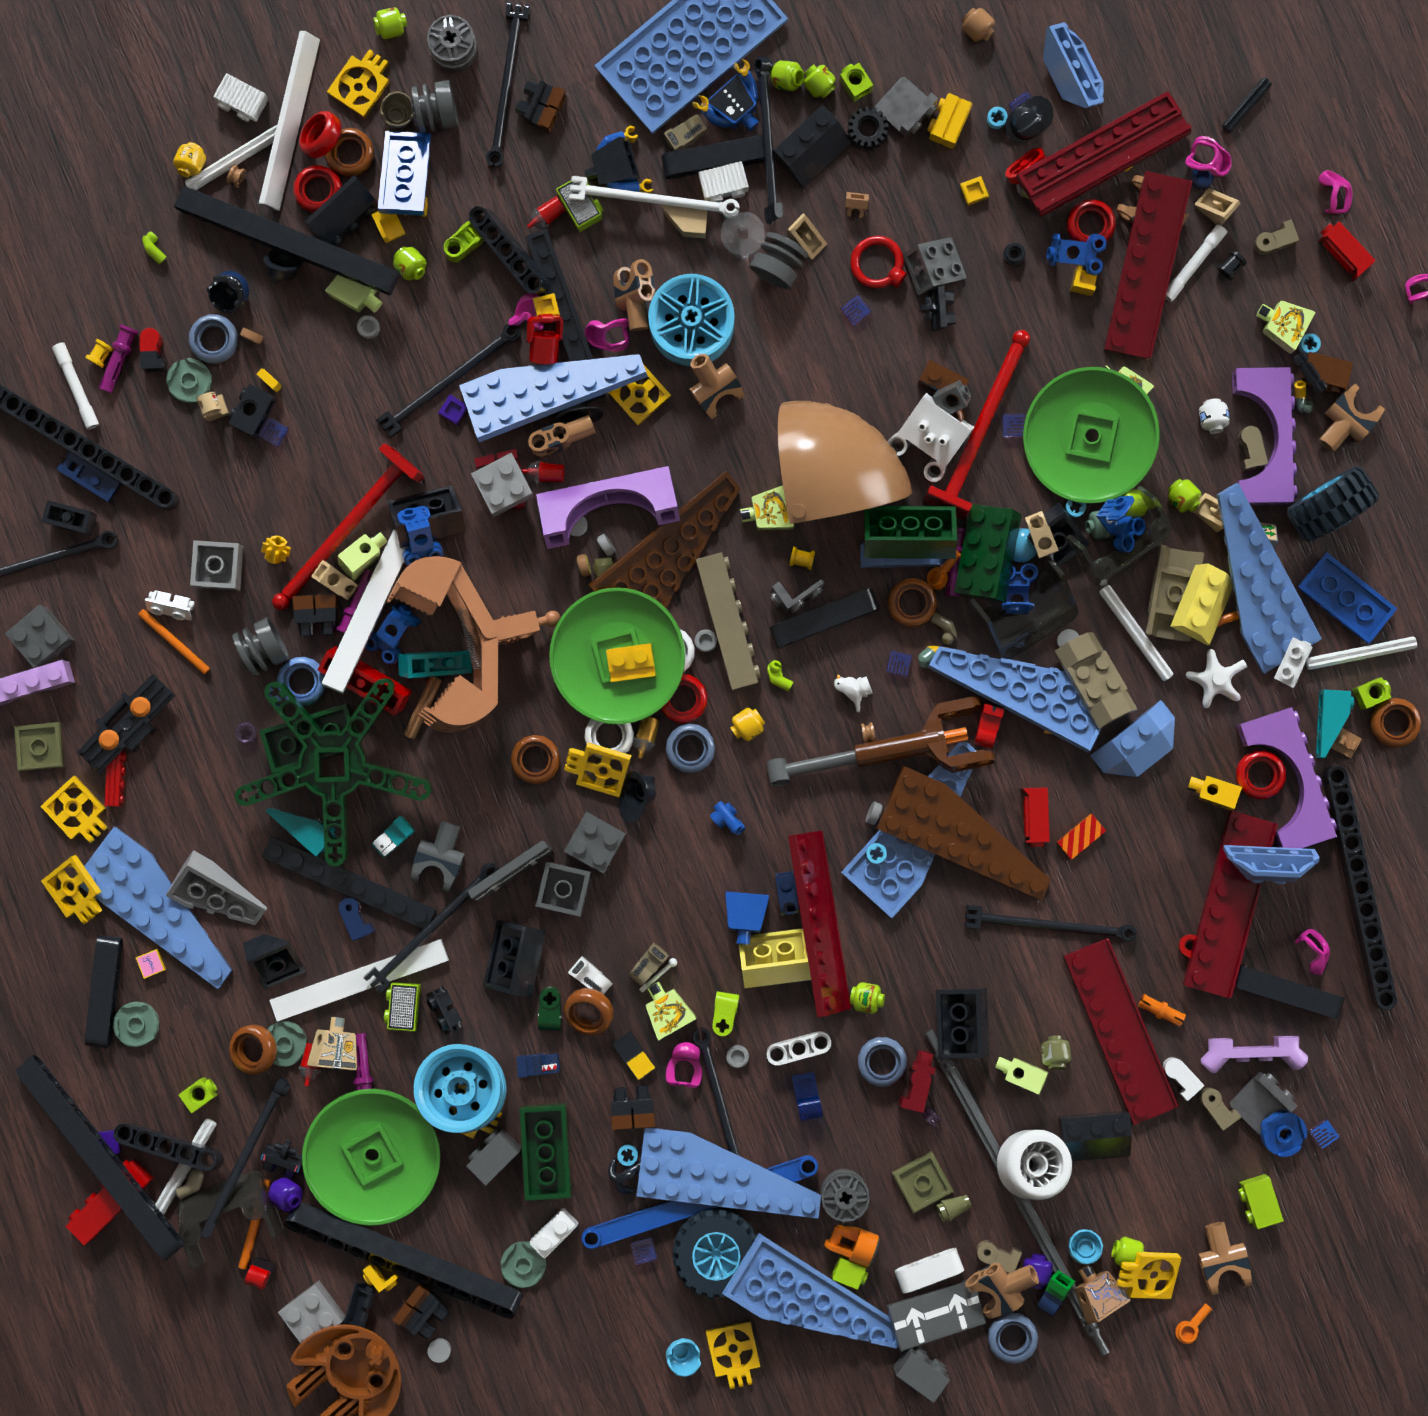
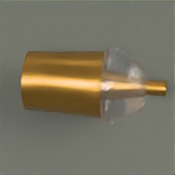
[633,717,659,759]

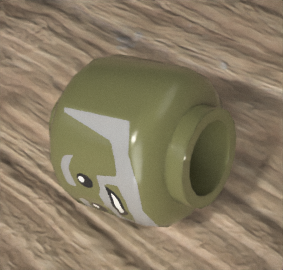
[1041,1035,1072,1070]

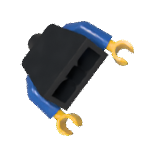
[585,126,653,194]

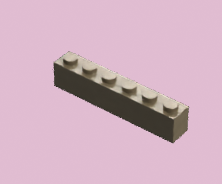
[696,552,761,691]

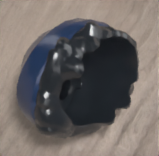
[206,271,249,314]

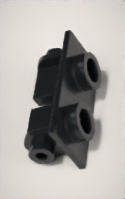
[426,986,463,1035]
[342,1282,376,1328]

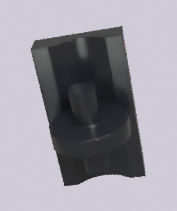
[919,286,956,331]
[260,1139,303,1180]

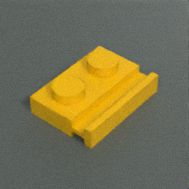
[606,643,656,682]

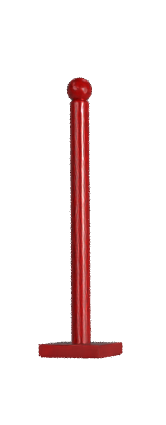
[923,330,1030,520]
[272,443,425,611]

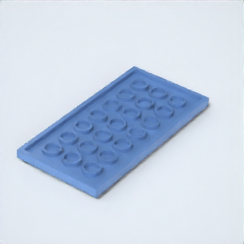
[594,0,788,135]

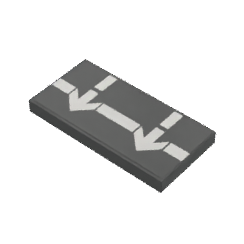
[468,841,554,902]
[887,1279,986,1351]

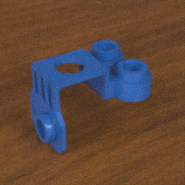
[1046,233,1106,275]
[1096,496,1145,552]
[397,506,444,566]
[1002,563,1038,614]
[365,604,422,665]

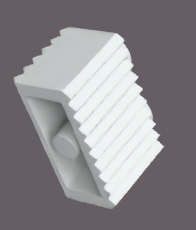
[213,73,268,122]
[698,161,749,203]
[530,1208,578,1259]

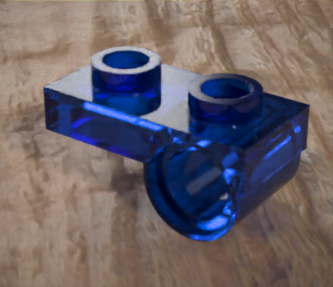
[792,1071,823,1121]

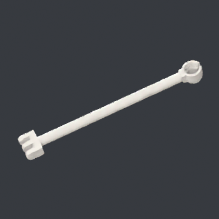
[569,176,740,219]

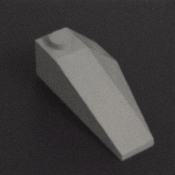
[166,850,267,925]

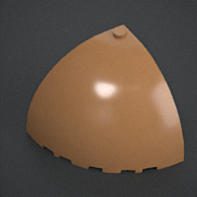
[778,401,913,524]

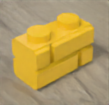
[927,93,973,149]

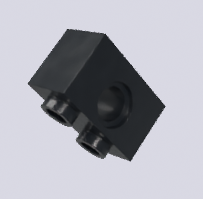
[228,384,277,439]
[41,500,97,536]

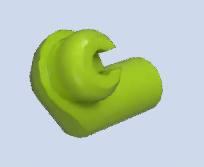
[142,231,167,264]
[767,660,793,692]

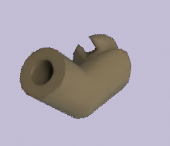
[931,613,957,645]
[176,1168,204,1200]

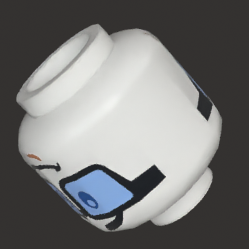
[1199,399,1230,434]

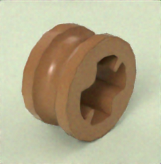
[226,165,246,188]
[861,722,876,743]

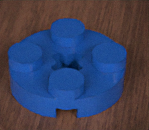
[1260,1110,1307,1157]

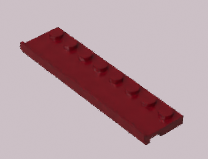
[1016,91,1192,217]
[1104,171,1192,359]
[1183,810,1278,999]
[788,830,851,1017]
[1063,938,1179,1125]

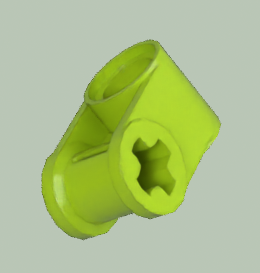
[444,221,485,263]
[712,991,739,1036]

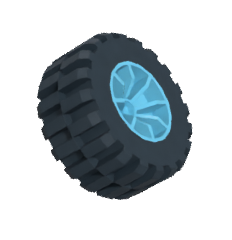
[1287,466,1379,542]
[673,1207,757,1300]

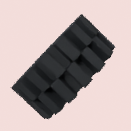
[847,107,888,151]

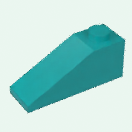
[398,650,472,678]
[1316,689,1354,758]
[265,808,337,857]

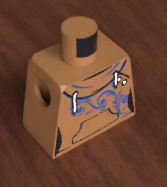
[1075,1264,1131,1324]

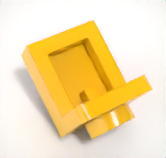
[363,1263,400,1292]

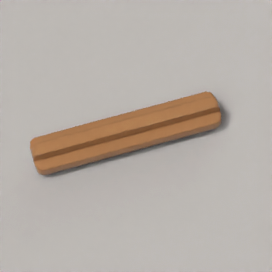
[404,676,442,739]

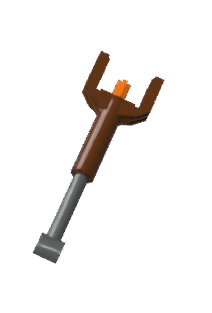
[766,696,995,787]

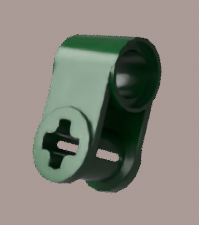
[538,986,561,1031]

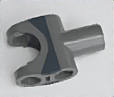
[411,821,465,893]

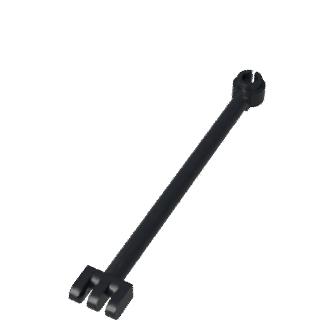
[486,2,530,169]
[754,56,783,225]
[376,324,521,438]
[0,531,119,577]
[363,862,499,994]
[964,905,1137,942]
[693,1027,740,1156]
[200,1077,291,1239]

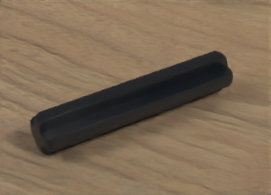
[1222,77,1272,133]

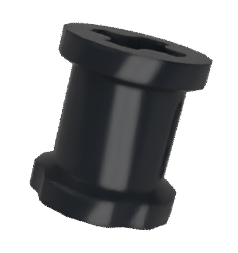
[1217,250,1247,281]

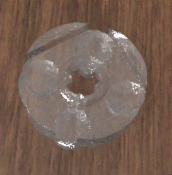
[721,212,765,258]

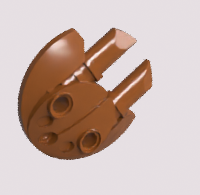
[287,1324,401,1416]

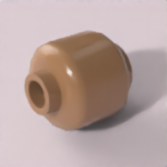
[962,8,995,42]

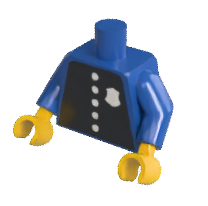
[692,59,759,131]

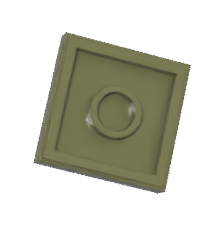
[14,722,65,771]
[892,1151,954,1213]

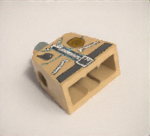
[307,1017,357,1070]

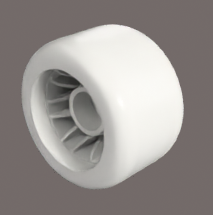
[997,1130,1072,1200]

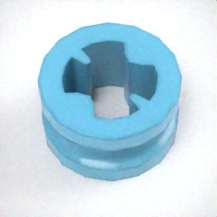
[987,107,1008,129]
[1298,334,1321,354]
[1065,500,1086,518]
[866,843,887,864]
[617,1144,638,1166]

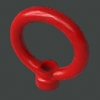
[850,236,907,289]

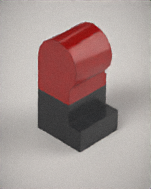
[140,328,167,372]
[244,1257,277,1290]

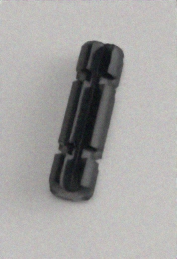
[1293,352,1327,394]

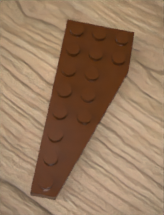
[588,471,740,608]
[876,766,1051,900]

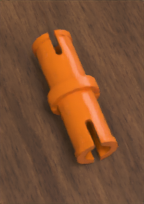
[1138,994,1186,1027]

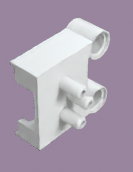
[888,393,974,482]

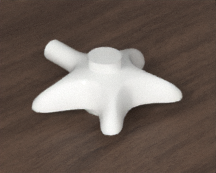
[1186,649,1247,708]

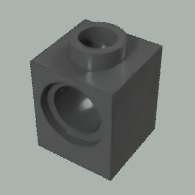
[932,380,971,414]

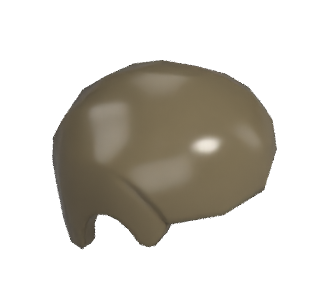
[380,91,413,129]

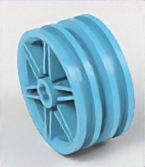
[648,274,734,366]
[414,1044,507,1133]

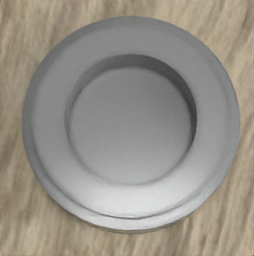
[357,315,380,339]
[570,516,588,537]
[597,534,616,557]
[695,629,717,652]
[1057,629,1079,648]
[865,801,882,825]
[726,1045,749,1068]
[428,1338,451,1363]

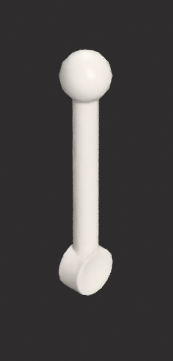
[639,958,677,992]

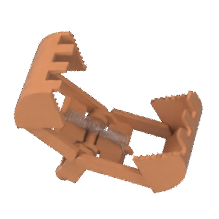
[386,556,561,733]

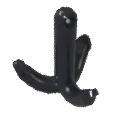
[608,1157,641,1194]

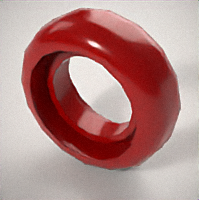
[299,111,342,158]
[293,165,342,214]
[1066,199,1116,248]
[661,674,708,723]
[1236,750,1286,799]

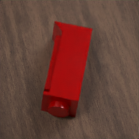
[1318,221,1376,282]
[1020,787,1050,847]

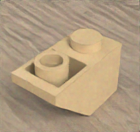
[663,205,708,239]

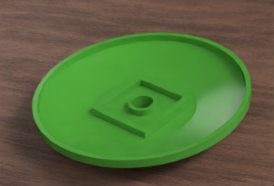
[1023,367,1160,503]
[549,588,685,724]
[302,1089,440,1225]

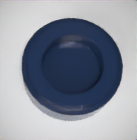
[1190,169,1214,189]

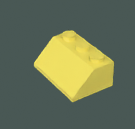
[1170,564,1233,645]
[739,928,811,988]

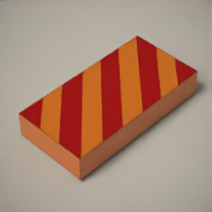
[1056,813,1106,860]

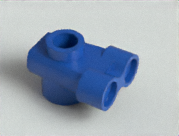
[710,801,746,835]

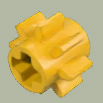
[261,536,291,564]

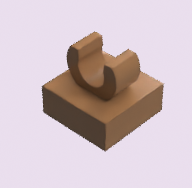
[845,192,869,218]
[1330,728,1362,759]

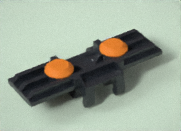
[77,674,176,774]

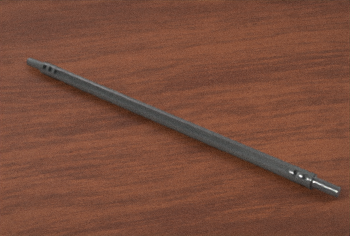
[925,1029,1110,1356]

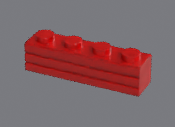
[105,750,127,807]

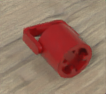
[527,314,563,364]

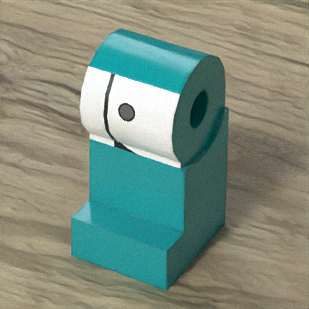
[371,816,416,858]

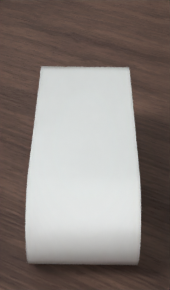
[766,1031,831,1065]
[894,1248,964,1293]

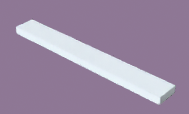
[259,31,320,211]
[322,530,408,694]
[270,939,449,1021]

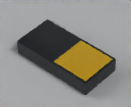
[612,1030,657,1081]

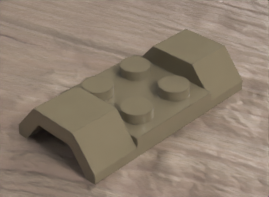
[1146,545,1204,642]
[1054,632,1138,730]

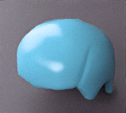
[1013,528,1037,563]
[1068,1229,1103,1265]
[666,1338,701,1377]

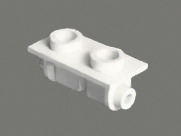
[145,590,195,621]
[1274,637,1313,688]

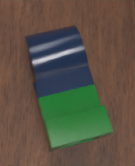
[1037,1270,1076,1317]

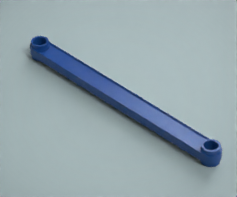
[581,1155,818,1249]

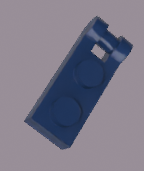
[57,450,122,503]

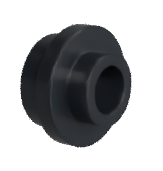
[1003,243,1026,266]

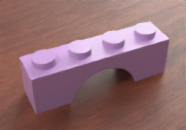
[0,660,75,706]

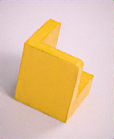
[371,212,405,243]
[1070,265,1097,296]

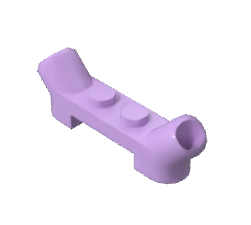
[1201,1036,1308,1073]

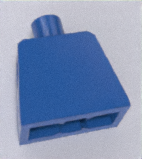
[725,891,769,945]

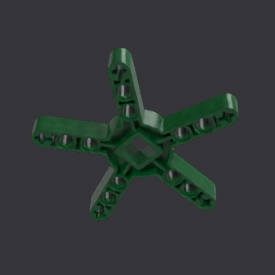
[235,678,432,867]

